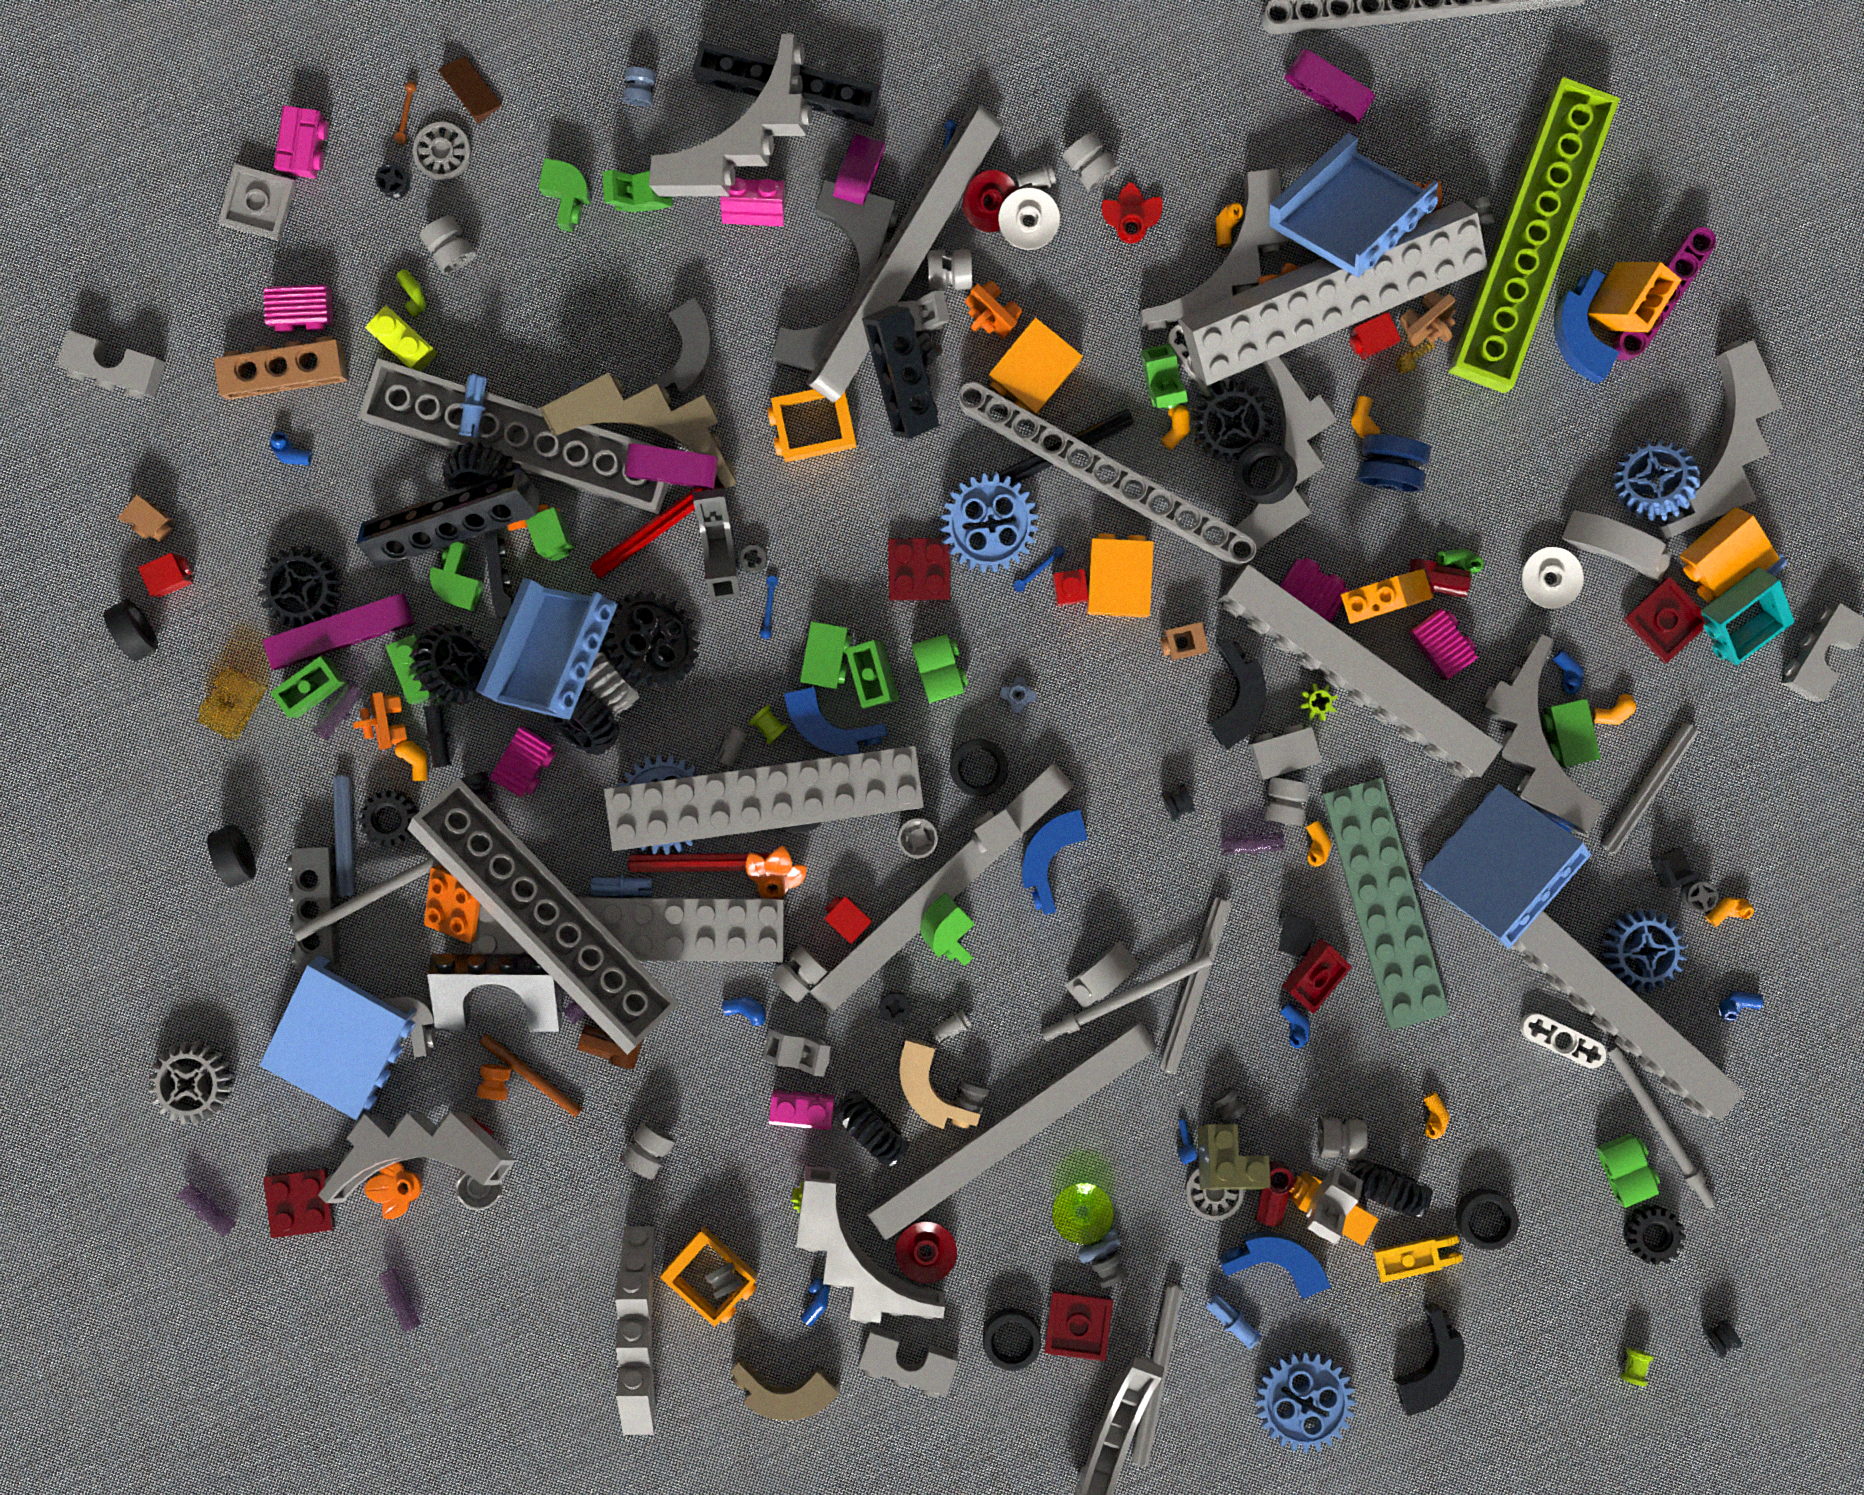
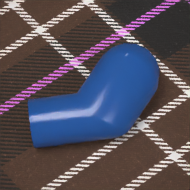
[270,431,312,466]
[1552,649,1584,695]
[1279,1001,1310,1048]

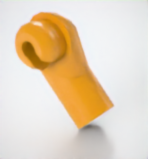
[1216,202,1244,248]
[1351,396,1380,440]
[1160,404,1190,451]
[1591,694,1636,725]
[395,740,428,781]
[1305,819,1332,867]
[1705,897,1754,927]
[1423,1091,1450,1139]

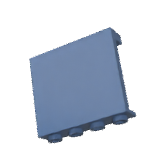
[1269,133,1438,278]
[476,578,617,720]
[1418,784,1591,949]
[259,955,417,1120]

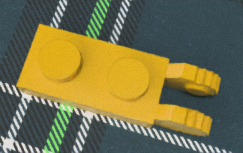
[1373,1234,1463,1283]

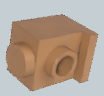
[118,494,175,542]
[1160,622,1209,661]

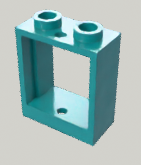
[1701,567,1795,666]

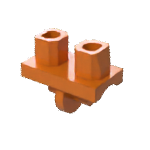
[964,281,1022,340]
[353,692,407,750]

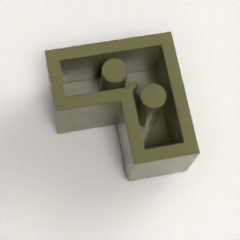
[1198,1124,1270,1190]

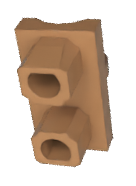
[1400,290,1456,348]

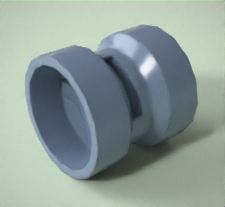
[622,67,656,106]

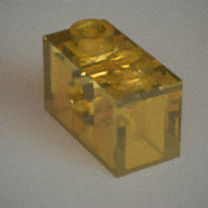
[197,667,268,740]

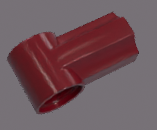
[1409,559,1471,597]
[1254,1161,1294,1227]

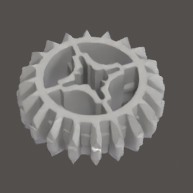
[585,643,639,714]
[147,1041,234,1125]

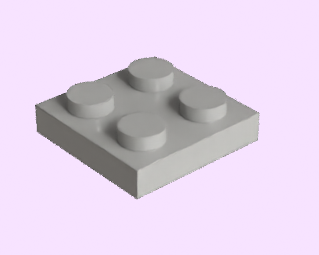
[218,164,297,241]

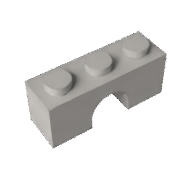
[56,330,166,400]
[1782,603,1864,702]
[858,1326,958,1398]

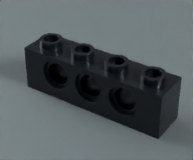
[862,306,939,439]

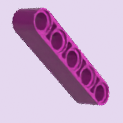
[1611,227,1716,361]
[262,593,415,670]

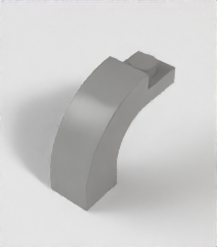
[1562,510,1672,582]

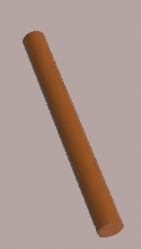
[478,1033,583,1118]

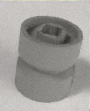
[1062,131,1120,191]
[419,215,476,274]
[928,249,972,291]
[1263,777,1310,827]
[898,817,938,859]
[770,944,829,1003]
[1317,1117,1368,1160]
[620,1121,676,1179]

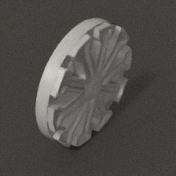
[412,122,471,181]
[1186,1167,1244,1221]

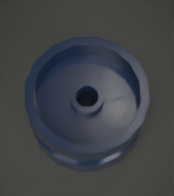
[1356,434,1432,492]

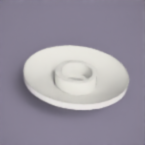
[998,188,1060,250]
[1521,547,1584,609]

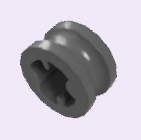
[739,545,767,573]

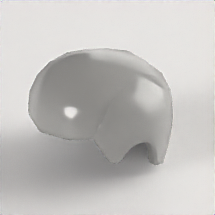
[455,1170,503,1211]

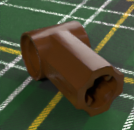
[577,1024,644,1069]

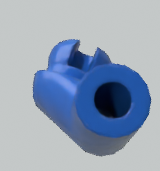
[1718,991,1763,1021]
[722,996,766,1026]
[801,1278,830,1326]

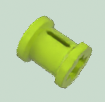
[748,705,789,745]
[1619,1347,1654,1387]

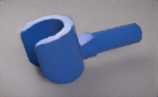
[1177,1119,1197,1164]

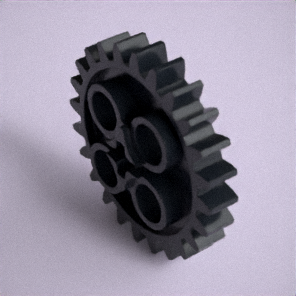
[603,591,700,689]

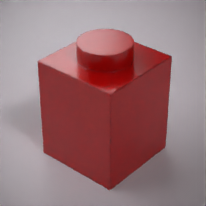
[1349,312,1401,360]
[138,552,193,598]
[1051,569,1089,607]
[824,895,873,944]

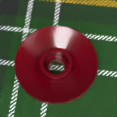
[963,169,1017,232]
[895,1221,957,1283]

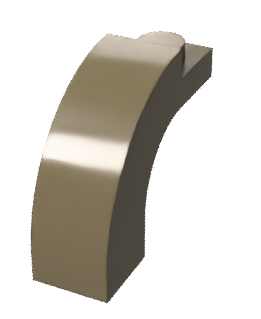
[730,1356,840,1421]

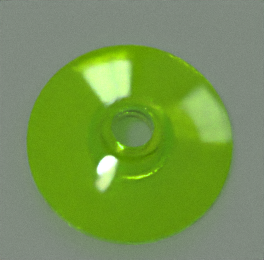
[1052,1182,1114,1245]

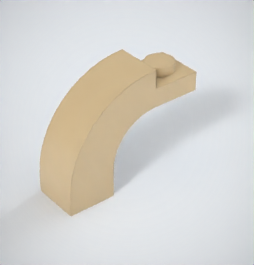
[900,1037,980,1129]

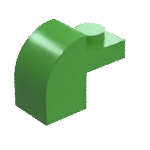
[538,158,591,232]
[602,169,673,212]
[1140,344,1188,409]
[430,542,484,612]
[920,892,974,966]

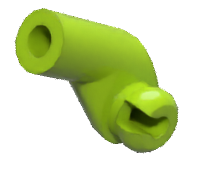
[395,269,427,316]

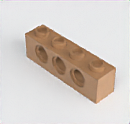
[213,336,349,400]

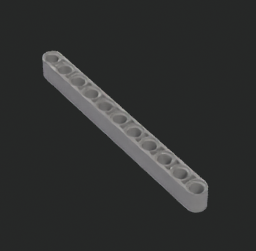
[1261,0,1587,35]
[807,103,1003,402]
[958,382,1256,567]
[809,762,1074,1014]
[867,1021,1158,1240]

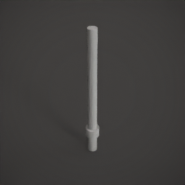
[292,854,441,941]
[1041,953,1213,1041]
[1607,1046,1717,1208]

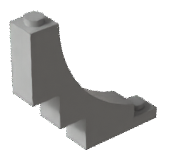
[1658,339,1783,539]

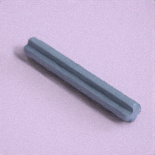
[333,775,355,896]

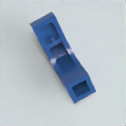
[1554,269,1620,384]
[784,687,888,755]
[1021,809,1088,915]
[1218,1231,1331,1299]

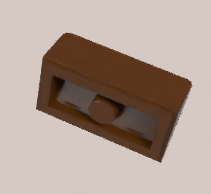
[438,56,502,124]

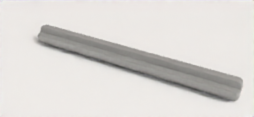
[1159,897,1231,1074]
[1132,1284,1183,1467]

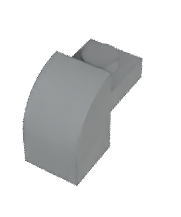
[895,290,950,340]
[1064,941,1139,1009]
[381,994,436,1058]
[762,1029,831,1077]
[1306,1165,1363,1244]

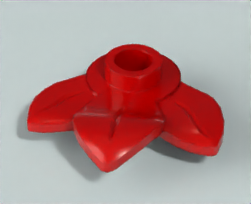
[1102,182,1163,244]

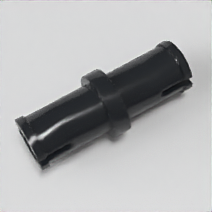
[423,705,452,768]

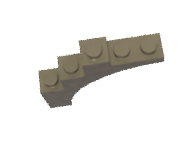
[539,372,736,489]

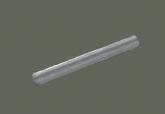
[1601,723,1699,854]

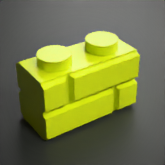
[365,305,438,372]

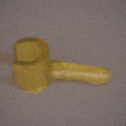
[1396,342,1435,374]

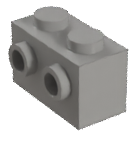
[971,808,1023,856]

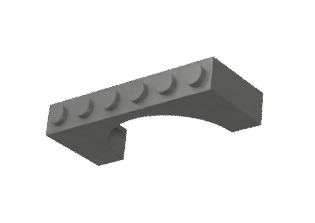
[771,180,900,373]

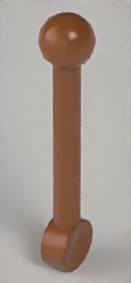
[394,81,417,145]

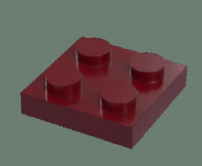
[888,538,950,601]
[1622,576,1705,663]
[1282,938,1352,1014]
[263,1167,335,1238]
[1044,1290,1113,1362]

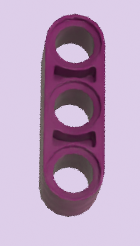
[1284,49,1375,125]
[833,134,885,206]
[624,443,719,489]

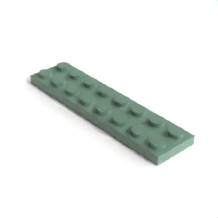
[1321,778,1450,1031]

